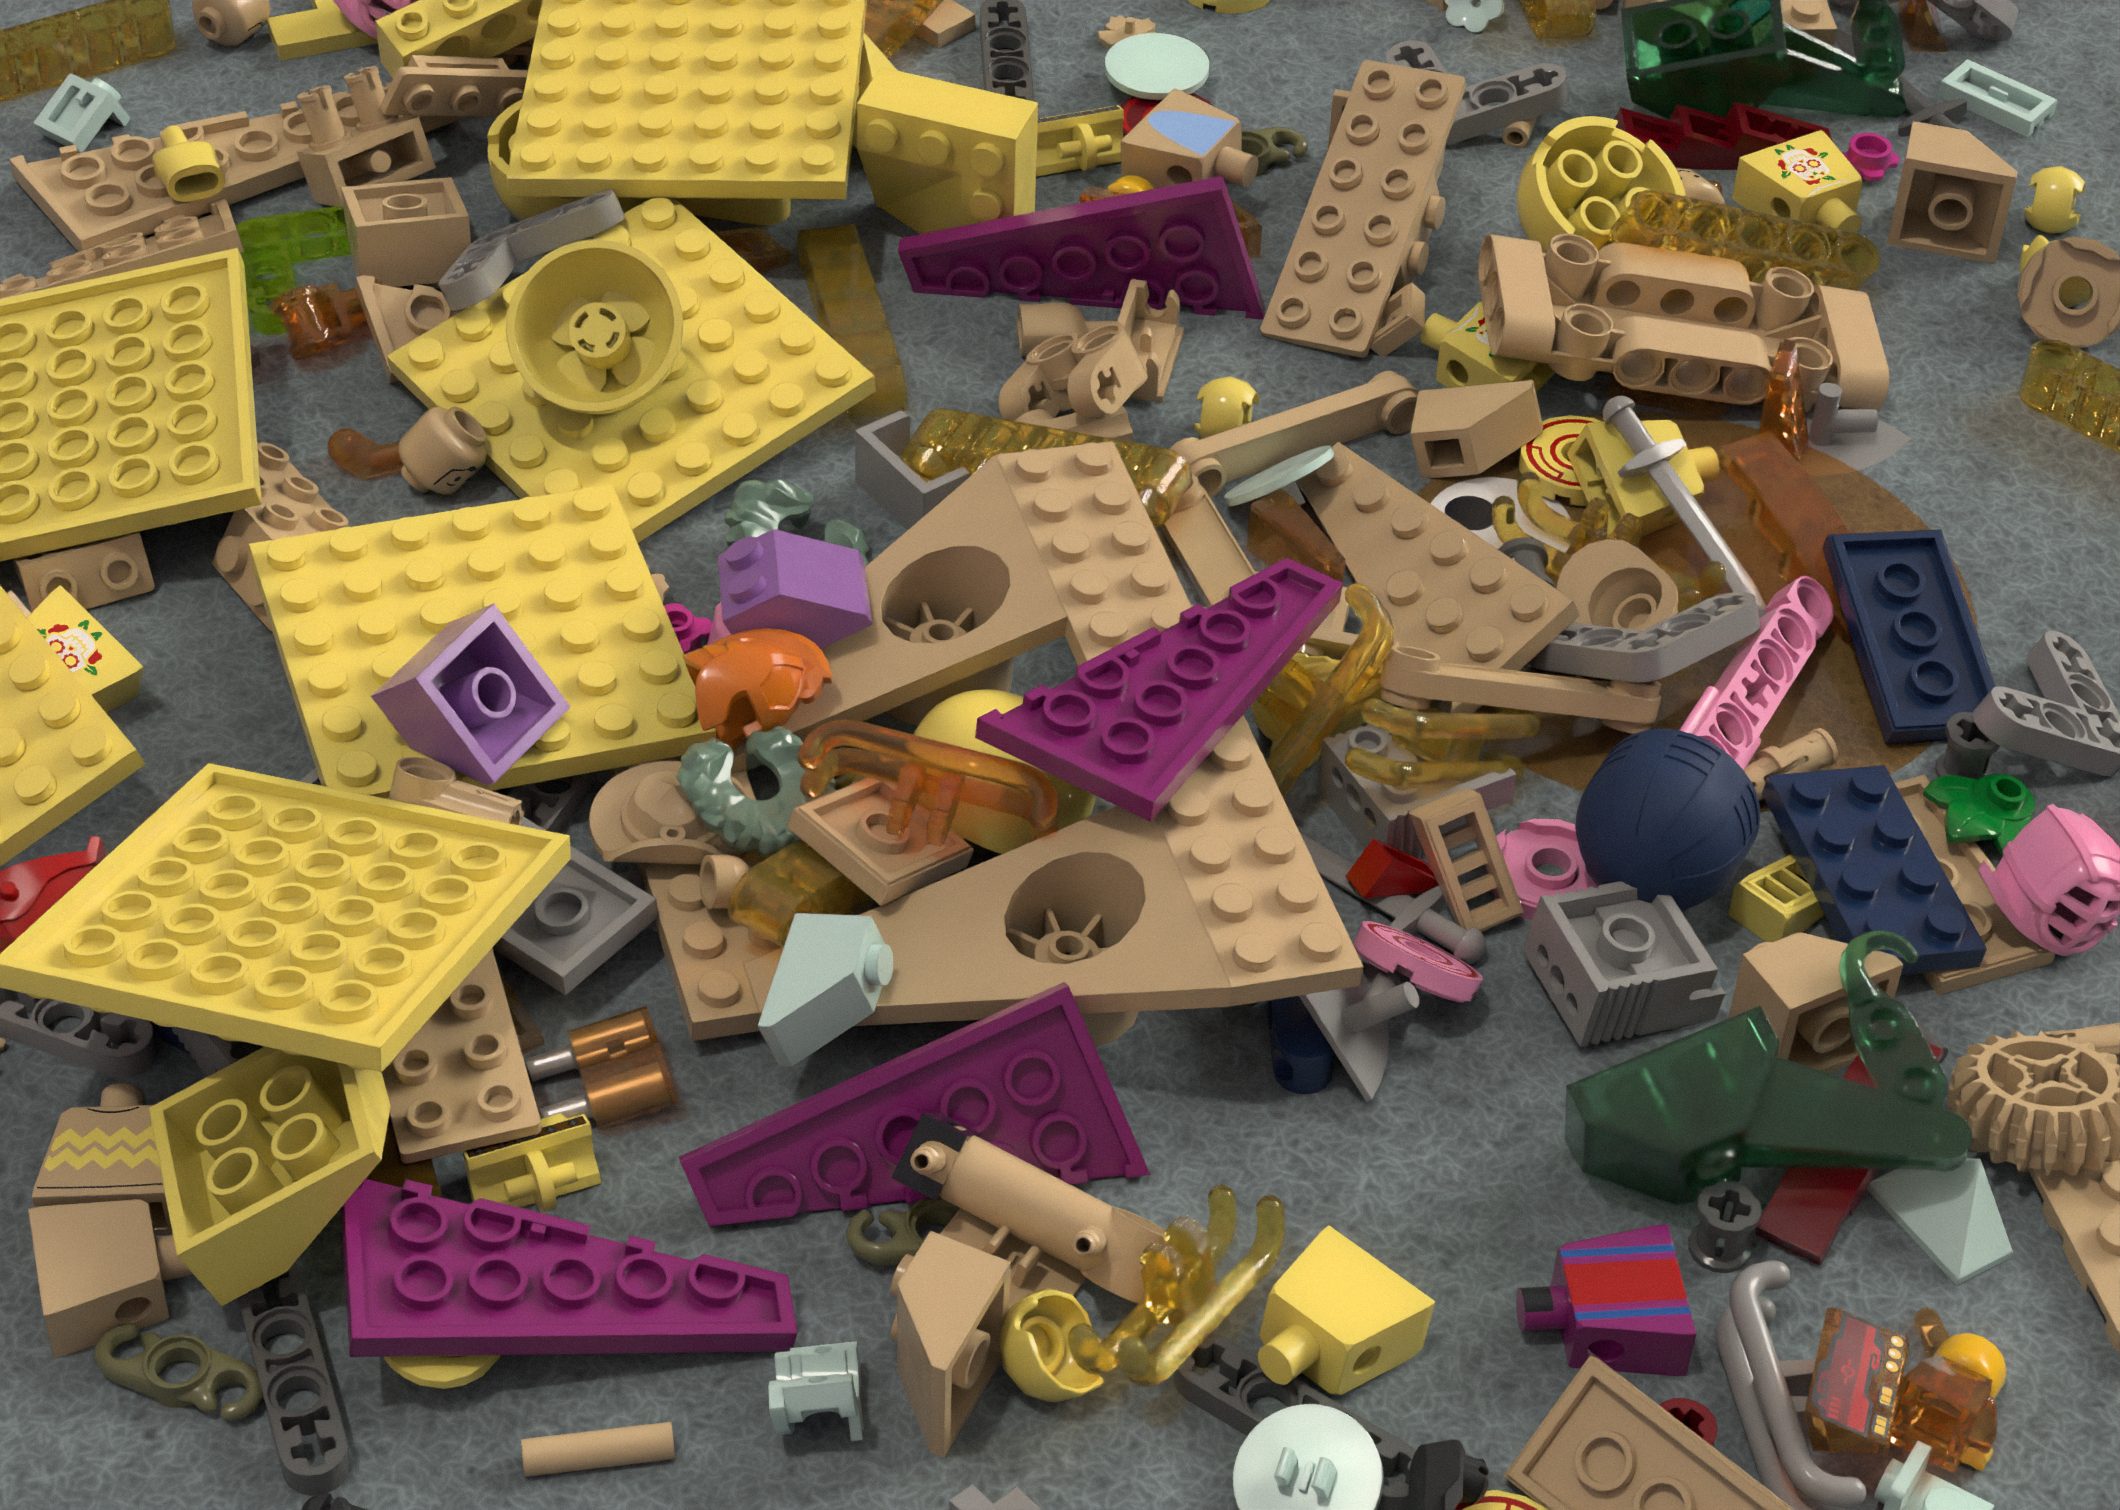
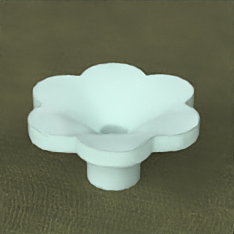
[1444,0,1504,33]

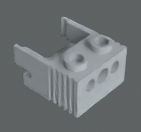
[1317,699,1516,859]
[1523,881,1725,1047]

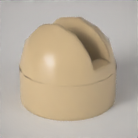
[700,855,753,909]

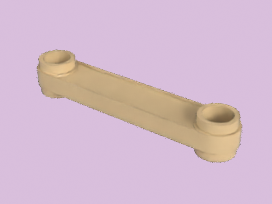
[1163,370,1418,499]
[1152,473,1256,608]
[1379,645,1662,734]

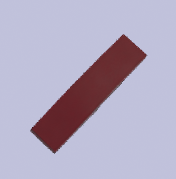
[1614,101,1833,170]
[1756,1021,1943,1265]

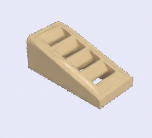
[1409,788,1524,932]

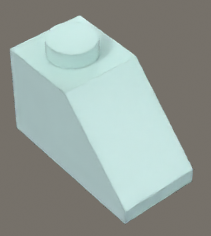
[758,913,893,1067]

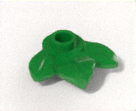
[1923,774,2035,856]

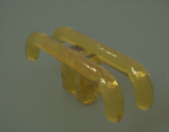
[1491,471,1726,613]
[1255,583,1394,797]
[1345,698,1540,788]
[1068,1184,1285,1387]

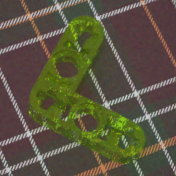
[236,206,351,335]

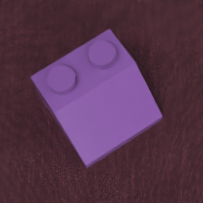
[718,529,872,649]
[371,603,570,786]

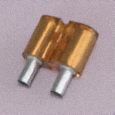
[525,1006,678,1130]

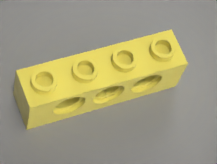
[375,0,542,78]

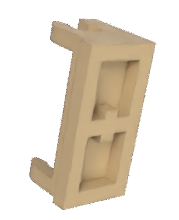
[1117,279,1184,403]

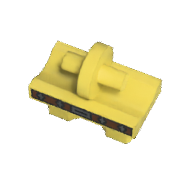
[1036,105,1124,177]
[462,1113,601,1213]

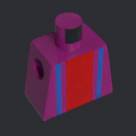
[1516,1224,1696,1376]

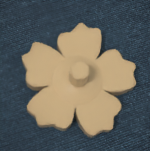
[1098,15,1156,49]

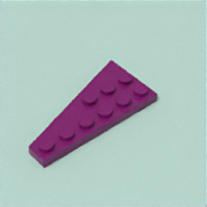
[898,176,1265,320]
[975,558,1343,822]
[679,982,1151,1226]
[341,1179,797,1357]

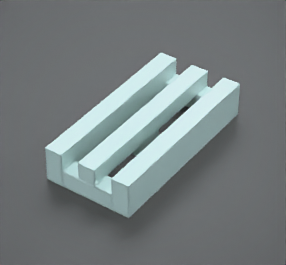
[1938,59,2057,137]

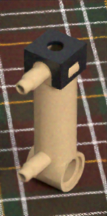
[891,1111,1177,1304]

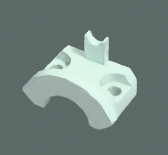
[768,1341,864,1441]

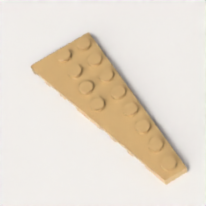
[9,82,466,252]

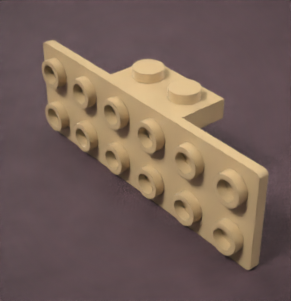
[1260,60,1466,358]
[211,442,349,631]
[382,948,542,1164]

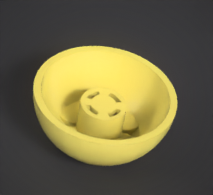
[506,239,683,414]

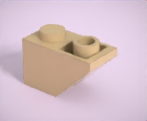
[1410,380,1543,479]

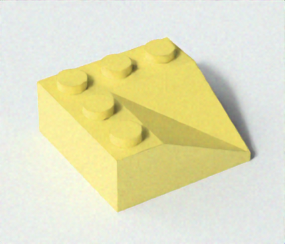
[857,67,1038,234]
[149,1047,391,1306]

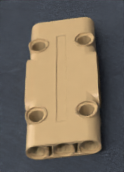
[1478,233,1889,413]

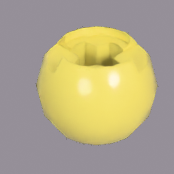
[2024,166,2085,234]
[1194,376,1259,439]

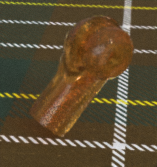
[327,428,404,479]

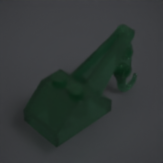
[1621,0,1906,120]
[1565,930,1972,1207]

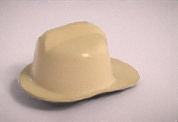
[1557,539,1678,631]

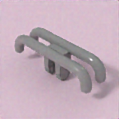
[1715,1261,1866,1510]

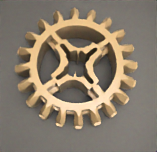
[1947,1030,2120,1176]

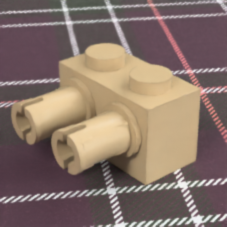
[296,66,436,207]

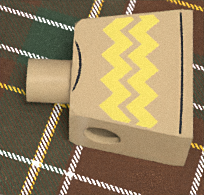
[32,1083,173,1236]

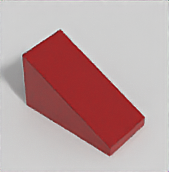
[1345,838,1439,899]

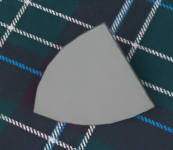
[1784,382,1912,476]
[1299,960,1419,1102]

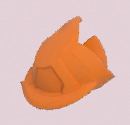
[683,628,833,751]

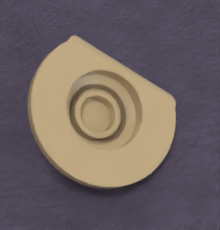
[589,761,747,865]

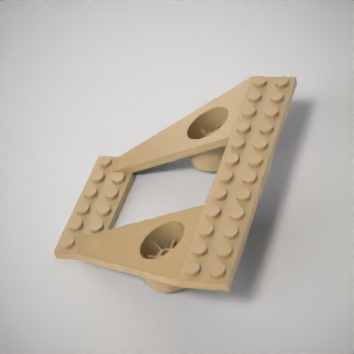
[607,441,1364,1047]

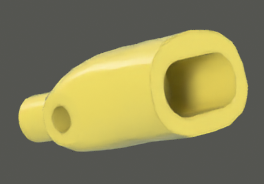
[152,125,226,202]

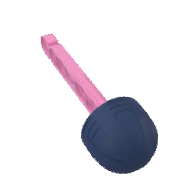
[1575,576,1834,912]

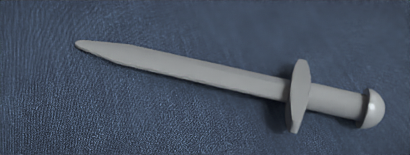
[1603,396,1767,618]
[1300,833,1486,964]

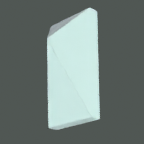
[1867,1156,2013,1286]

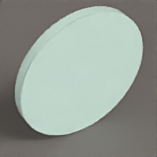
[1105,33,1209,100]
[1224,445,1335,513]
[1233,1404,1384,1510]

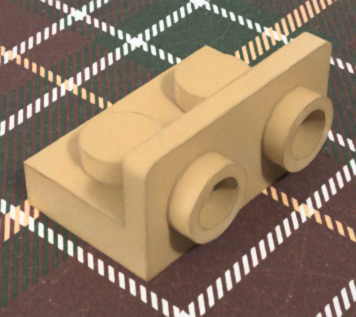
[12,532,155,613]

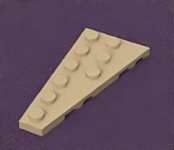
[0,197,244,299]
[1296,442,1580,737]

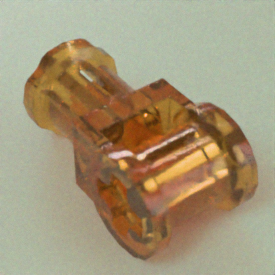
[269,278,384,360]

